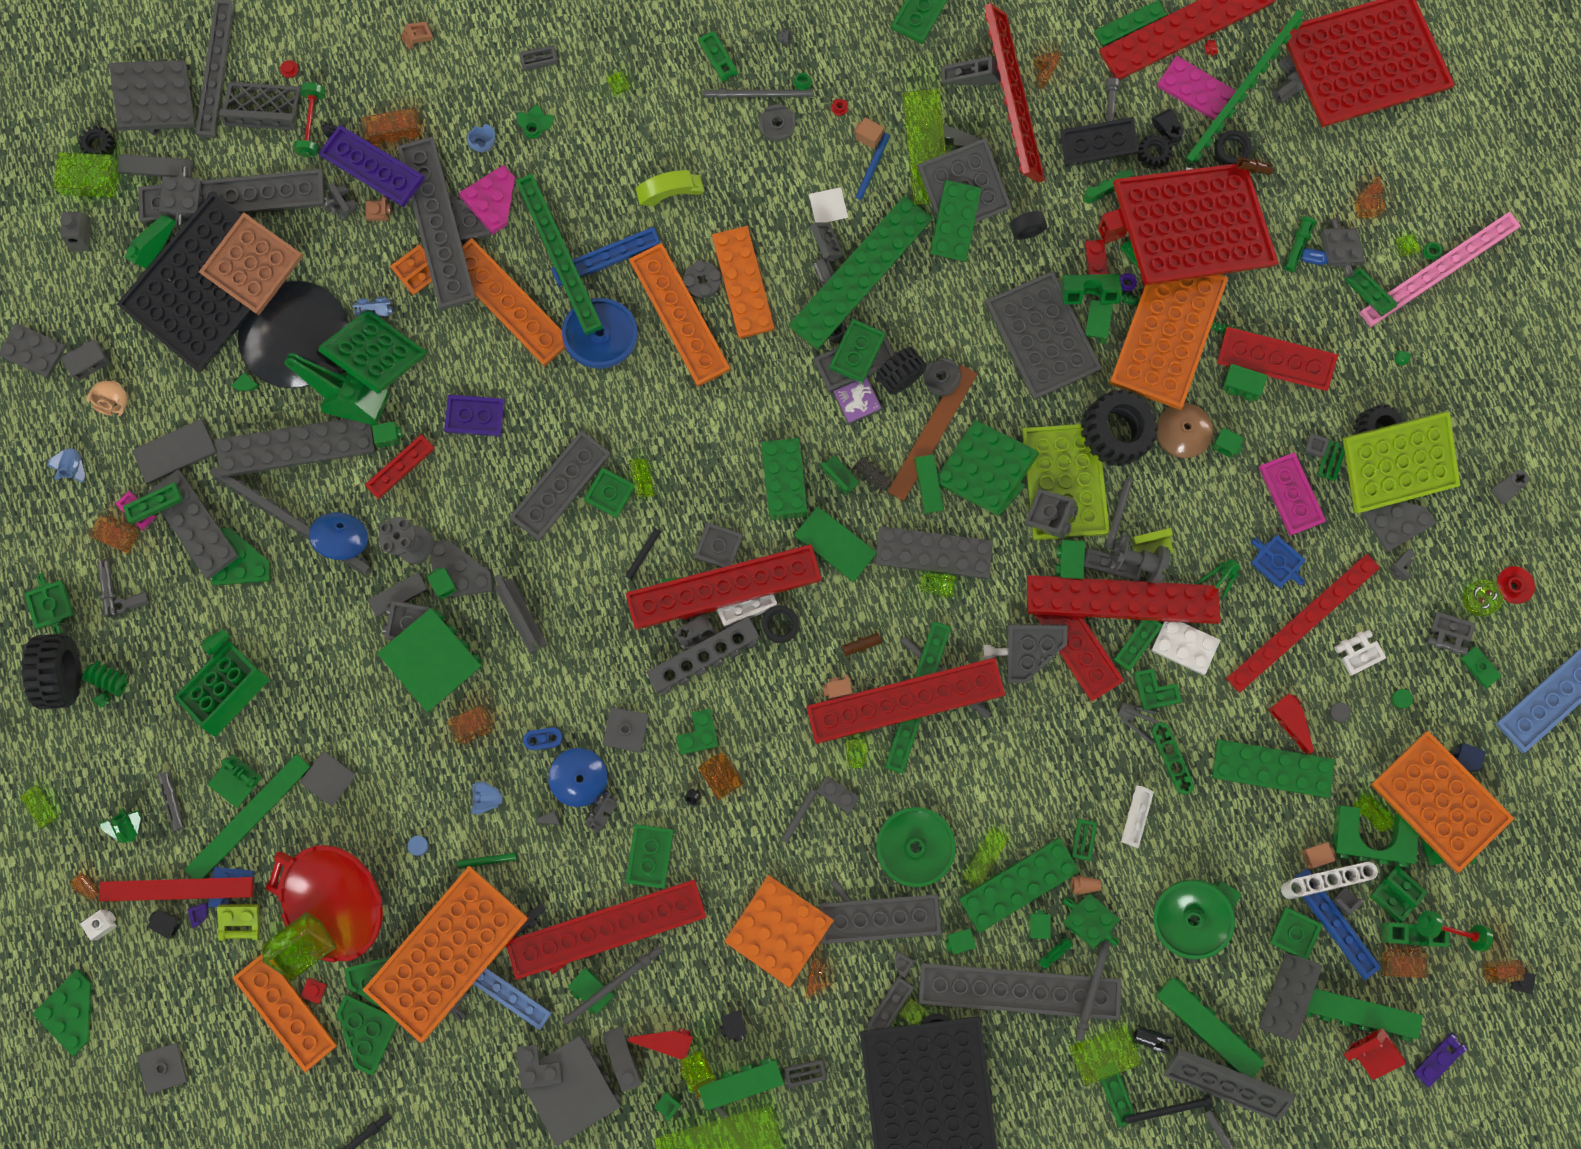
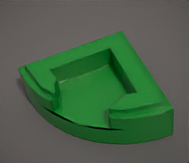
[231,372,259,391]

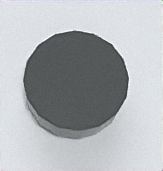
[1329,703,1351,723]

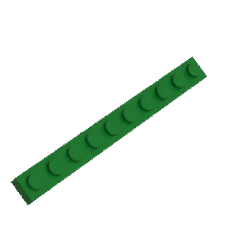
[1185,9,1304,166]
[515,173,603,336]

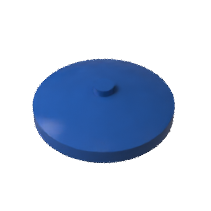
[562,298,637,369]

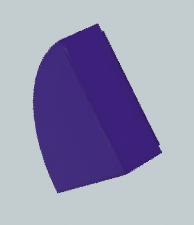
[187,903,209,928]

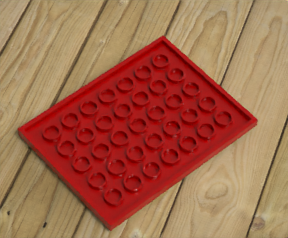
[1279,0,1455,128]
[1113,164,1279,286]

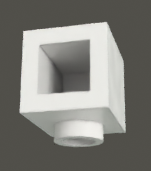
[80,910,117,940]

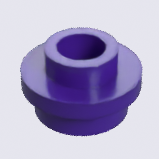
[1119,273,1137,292]

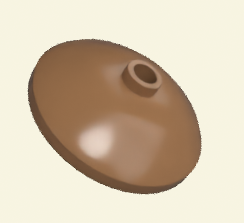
[1156,403,1213,458]

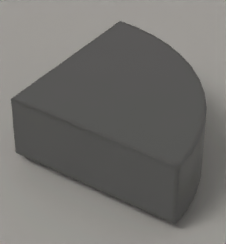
[895,950,914,978]

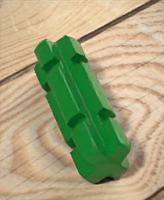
[1038,938,1073,969]

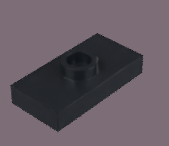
[515,903,548,936]

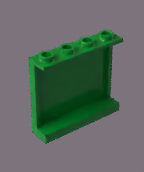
[377,608,483,713]

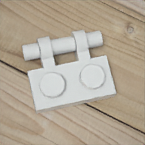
[1334,630,1386,676]

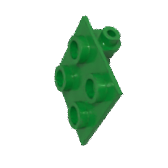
[207,754,262,809]

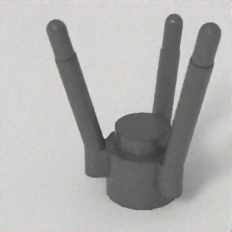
[1117,702,1159,744]

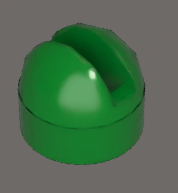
[1395,350,1411,366]

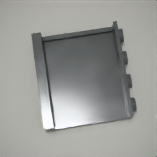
[517,1035,623,1146]

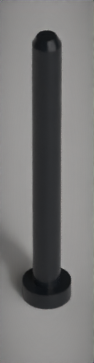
[1124,1094,1213,1124]

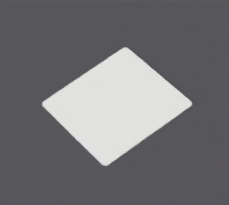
[809,187,848,222]

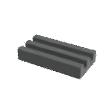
[519,45,558,71]
[784,1059,827,1088]

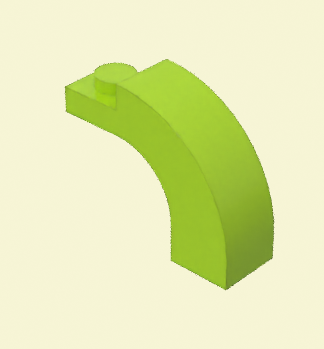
[635,170,704,206]

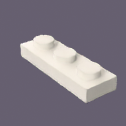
[717,594,778,629]
[1121,785,1154,848]

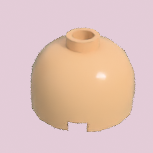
[86,381,128,416]

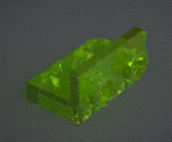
[680,1050,716,1099]

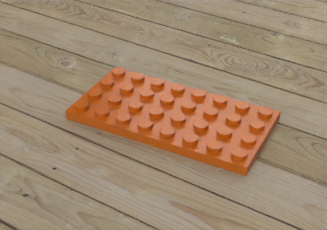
[1109,275,1228,410]
[363,866,529,1044]

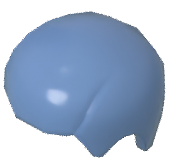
[467,124,496,152]

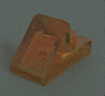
[1033,51,1062,90]
[805,958,833,999]

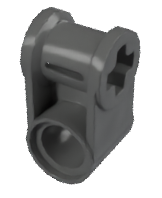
[1490,470,1529,505]
[675,616,715,650]

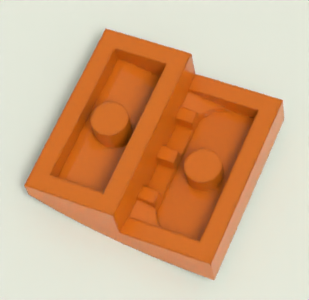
[390,244,432,295]

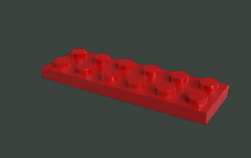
[1216,327,1339,391]
[1033,614,1124,702]

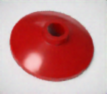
[1496,566,1535,604]

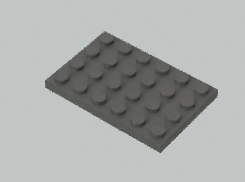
[985,271,1102,401]

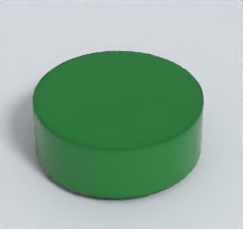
[1391,689,1413,709]

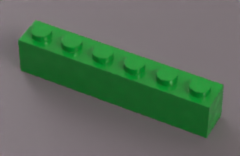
[1154,977,1265,1078]
[1305,989,1423,1042]

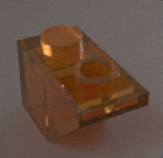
[1355,176,1385,219]

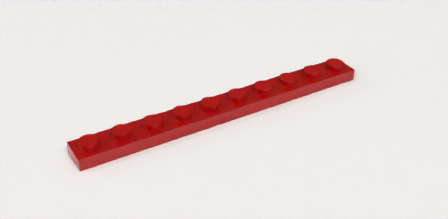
[1226,554,1380,693]

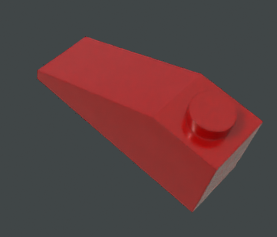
[1268,693,1314,755]
[628,1028,694,1061]

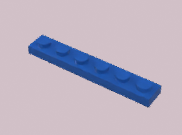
[551,227,661,287]
[1291,868,1381,980]

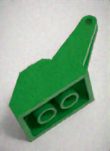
[284,353,389,425]

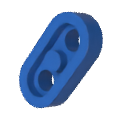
[523,728,563,751]

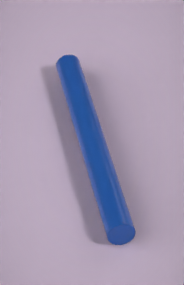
[855,133,890,200]

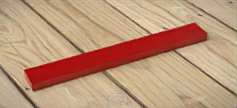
[99,877,255,902]

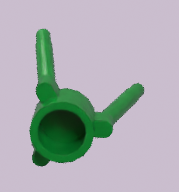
[1195,559,1241,599]

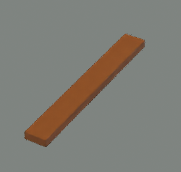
[887,365,978,502]

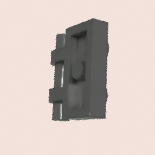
[1427,612,1476,655]

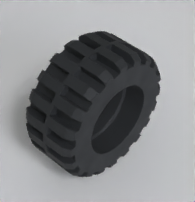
[1081,390,1158,466]
[21,634,82,709]

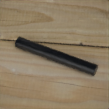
[625,528,661,580]

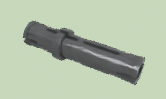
[97,559,117,617]
[157,772,186,832]

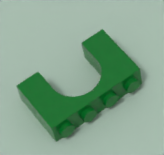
[1332,805,1419,868]

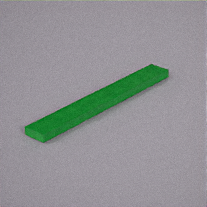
[885,621,951,774]
[184,754,311,879]

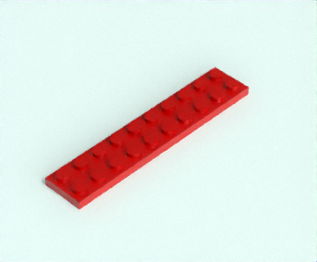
[1099,0,1275,80]
[984,3,1045,183]
[625,544,822,630]
[1027,575,1221,624]
[806,658,1005,744]
[506,879,707,980]

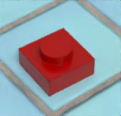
[300,978,328,1004]

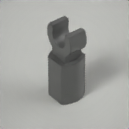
[114,591,151,614]

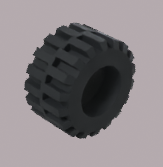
[876,347,927,395]
[1353,404,1406,435]

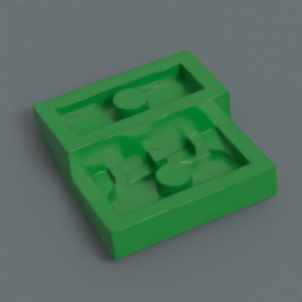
[1369,865,1428,923]

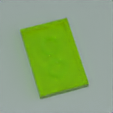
[1069,1026,1142,1086]

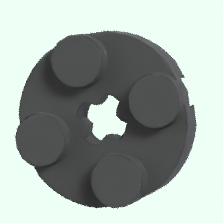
[759,104,796,142]
[684,261,721,299]
[923,358,962,396]

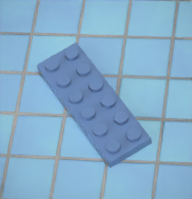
[1495,649,1581,753]

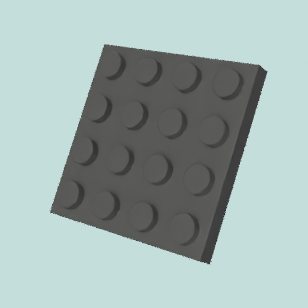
[109,60,195,131]
[916,138,1012,223]

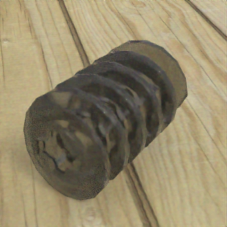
[851,455,893,496]

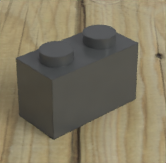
[61,339,111,381]

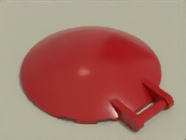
[265,845,383,962]

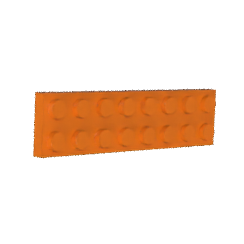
[463,238,565,367]
[629,243,731,387]

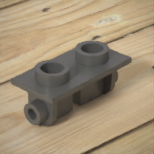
[584,791,618,833]

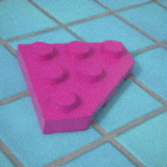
[459,165,515,235]

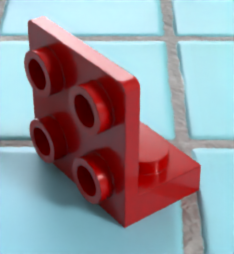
[1343,1028,1406,1080]

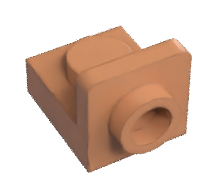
[402,21,433,49]
[366,197,392,221]

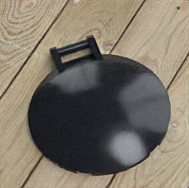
[237,281,349,388]

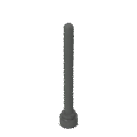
[1104,78,1120,164]

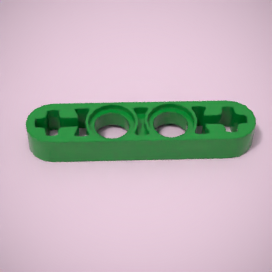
[1151,722,1194,795]

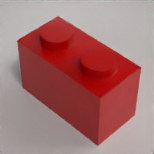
[1098,208,1127,244]

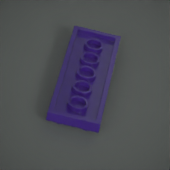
[318,125,425,208]

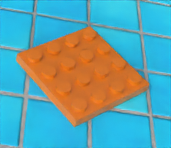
[724,875,834,988]

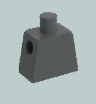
[60,211,91,252]

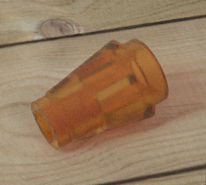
[69,872,99,902]

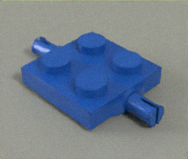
[1250,535,1306,589]

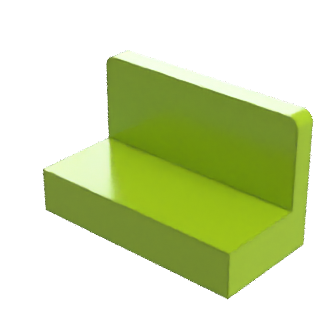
[1131,528,1174,554]

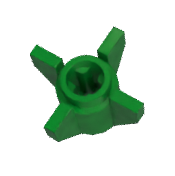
[99,808,141,844]

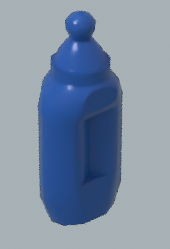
[1301,248,1328,265]

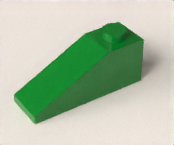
[124,215,176,269]

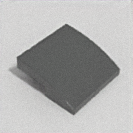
[299,751,356,806]

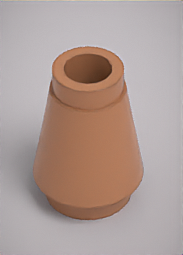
[1070,875,1101,895]

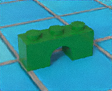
[1060,274,1122,304]
[1381,922,1449,947]

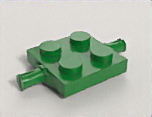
[24,573,75,634]
[1063,893,1120,950]

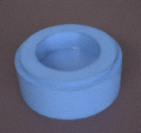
[408,836,429,856]

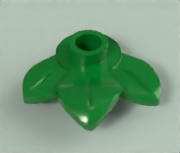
[517,105,554,139]

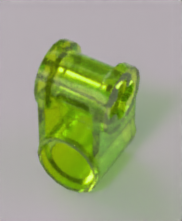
[919,573,957,597]

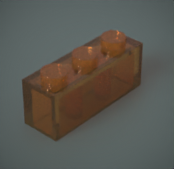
[361,107,422,145]

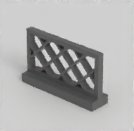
[219,82,301,130]
[494,574,548,654]

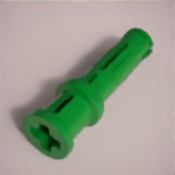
[1283,216,1317,272]

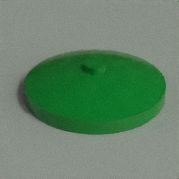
[876,807,956,887]
[1153,879,1235,959]

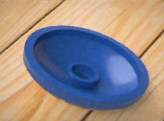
[309,512,368,560]
[548,748,607,807]

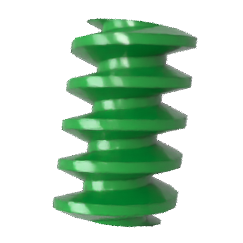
[82,660,128,697]

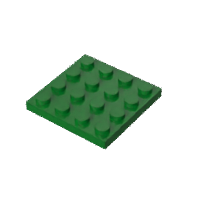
[318,310,427,394]
[938,420,1039,516]

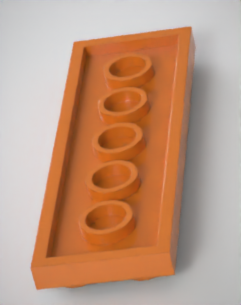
[712,226,775,339]
[233,952,338,1073]

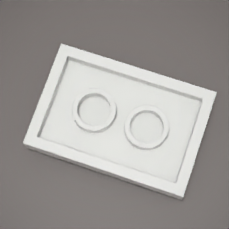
[1151,621,1220,676]

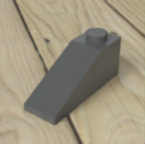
[941,56,1000,85]
[603,1026,643,1092]

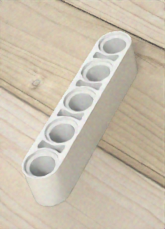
[1281,862,1378,899]

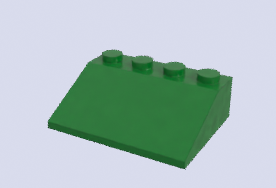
[174,640,270,737]

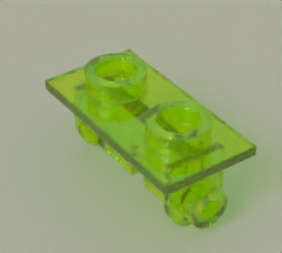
[1353,793,1395,833]

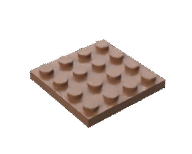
[199,212,304,315]

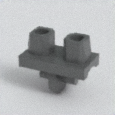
[323,183,357,221]

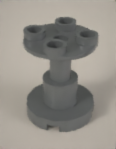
[379,517,435,564]
[1109,534,1171,584]

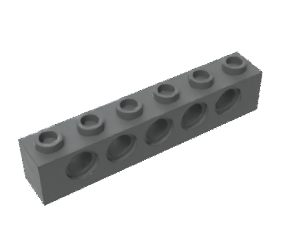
[646,617,760,695]

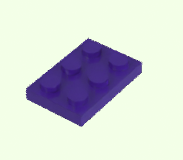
[444,395,505,437]

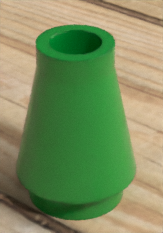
[200,628,230,656]

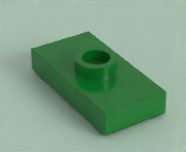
[1459,646,1502,689]

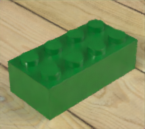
[761,438,807,521]
[698,1056,784,1111]

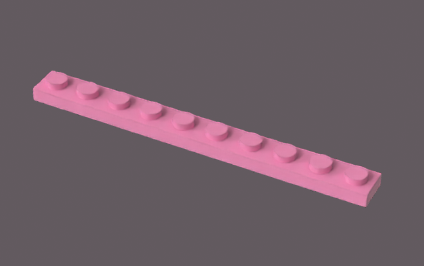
[1360,212,1521,328]

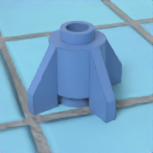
[47,448,85,483]
[471,782,502,814]

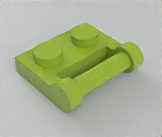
[217,904,261,941]

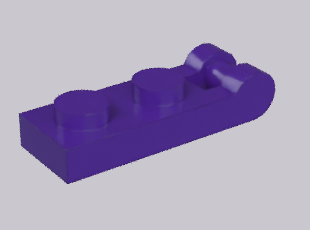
[1413,1032,1467,1088]

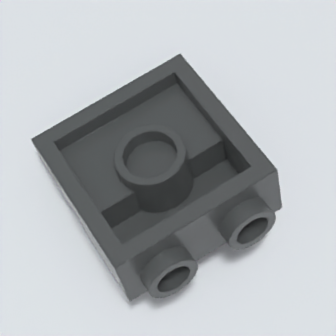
[1025,489,1078,539]
[382,601,430,640]

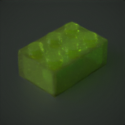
[53,152,119,198]

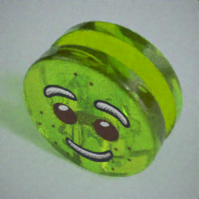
[1463,579,1503,617]

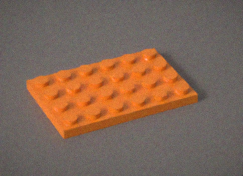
[1370,731,1515,873]

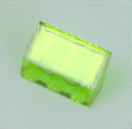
[262,912,336,981]

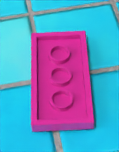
[1157,55,1236,121]
[1258,452,1326,536]

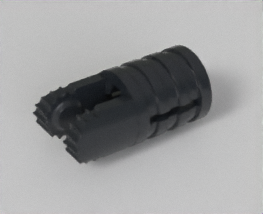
[1133,1025,1173,1054]

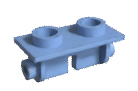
[352,297,393,317]

